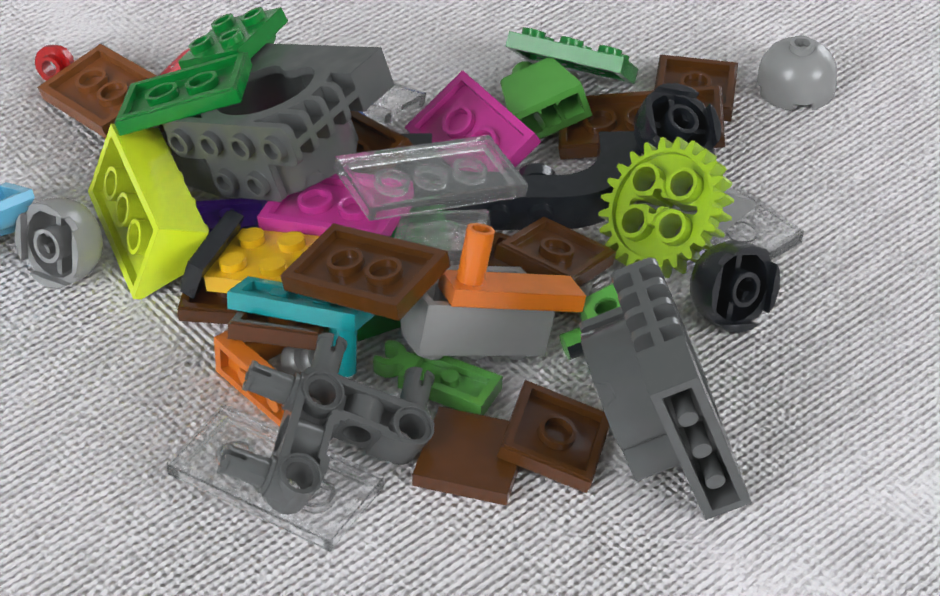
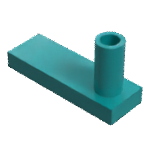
[227,276,374,377]

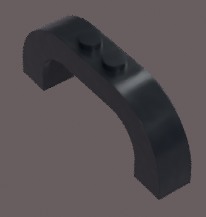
[391,131,642,230]

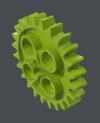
[598,137,734,278]

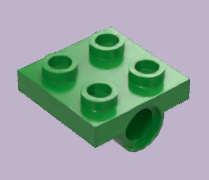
[178,7,288,69]

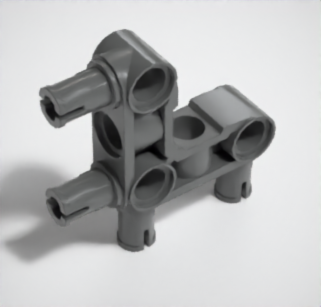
[217,333,435,515]

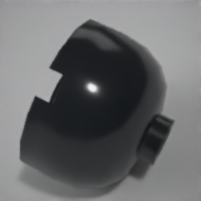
[634,83,721,154]
[690,240,780,333]

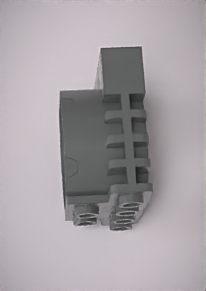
[163,43,395,202]
[579,258,752,520]

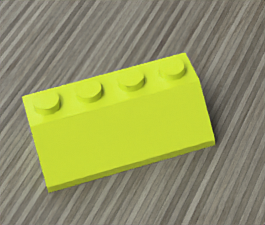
[88,123,209,300]

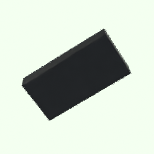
[180,209,244,299]

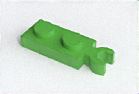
[373,340,503,415]

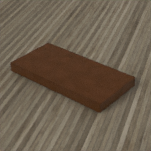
[558,85,725,160]

